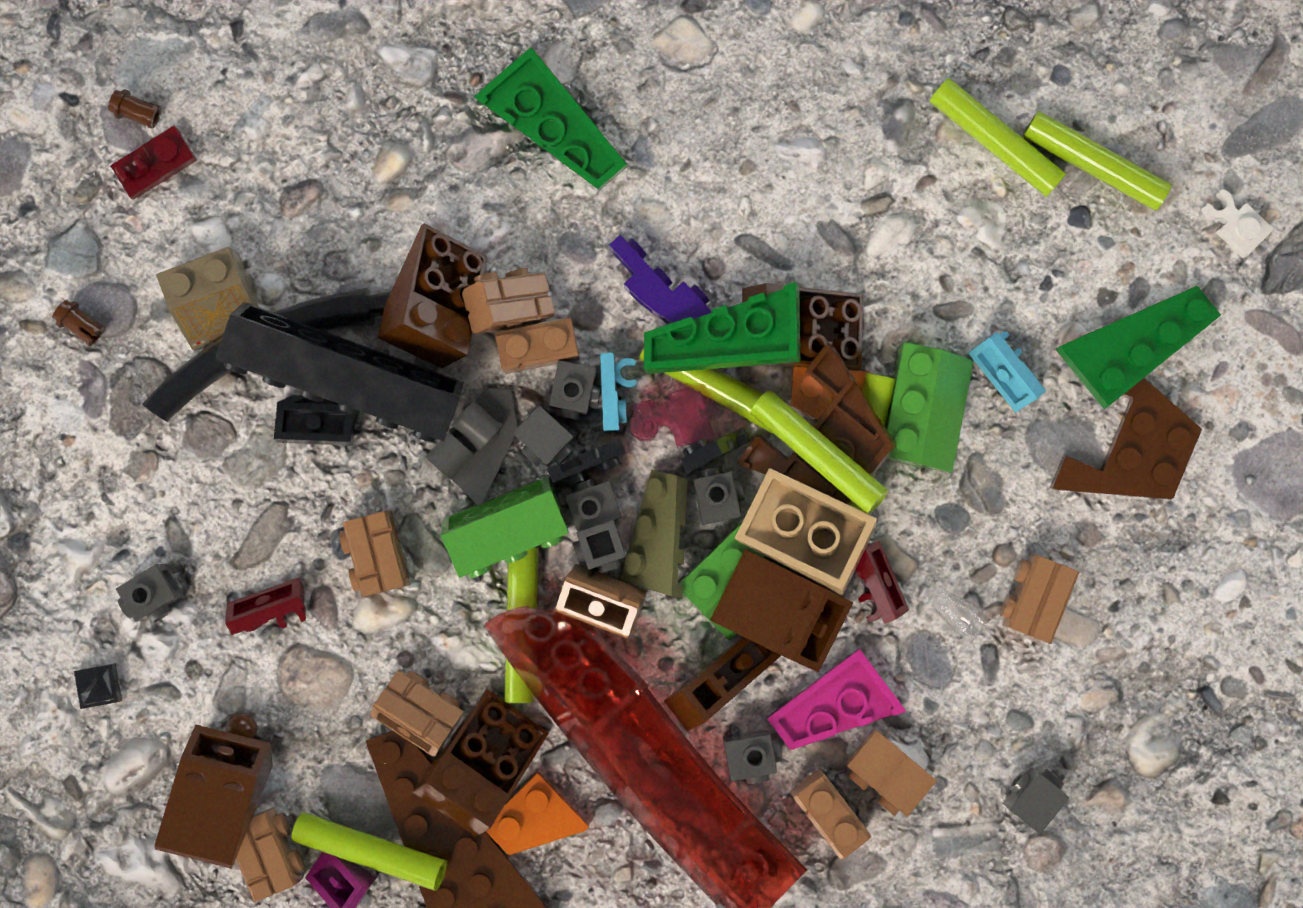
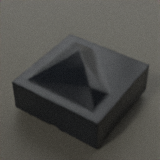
[74,663,122,709]

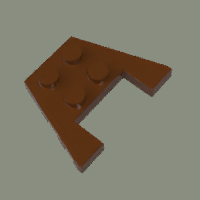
[736,344,897,506]
[1050,378,1202,500]

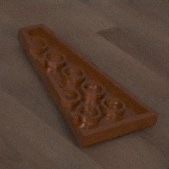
[366,730,549,908]

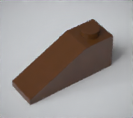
[664,637,782,731]

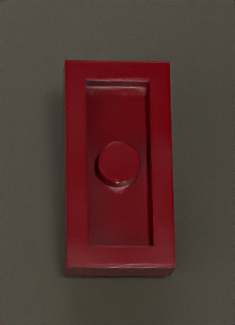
[110,126,198,200]
[855,540,909,624]
[225,577,306,635]

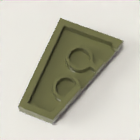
[620,470,688,599]

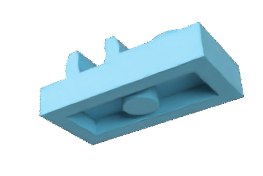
[968,331,1046,413]
[600,353,637,433]

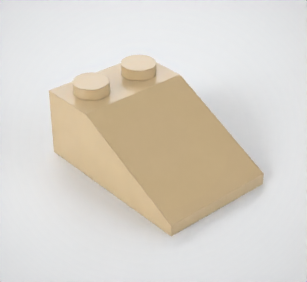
[735,468,877,596]

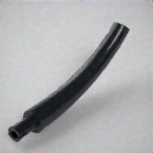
[142,288,391,422]

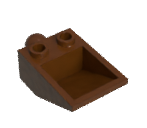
[154,714,273,869]

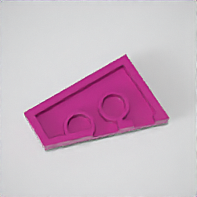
[766,648,907,750]

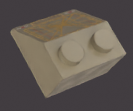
[156,247,259,351]

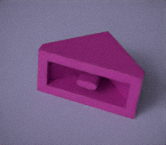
[305,852,377,908]

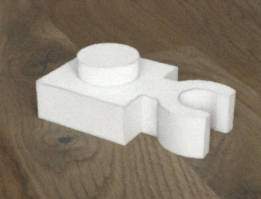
[1201,189,1274,258]

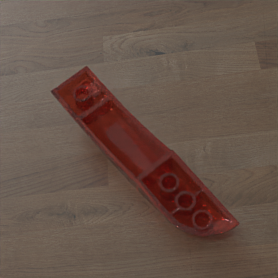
[484,606,807,908]

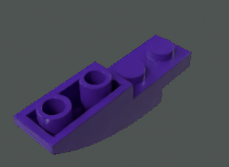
[609,235,712,324]

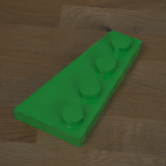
[474,47,629,190]
[644,282,800,374]
[1055,286,1221,409]

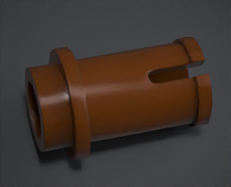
[108,89,161,129]
[52,300,105,346]

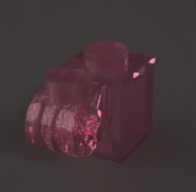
[630,387,714,449]

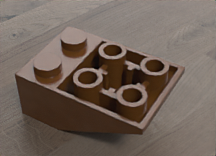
[378,223,487,368]
[742,283,864,370]
[710,549,853,672]
[413,689,549,837]

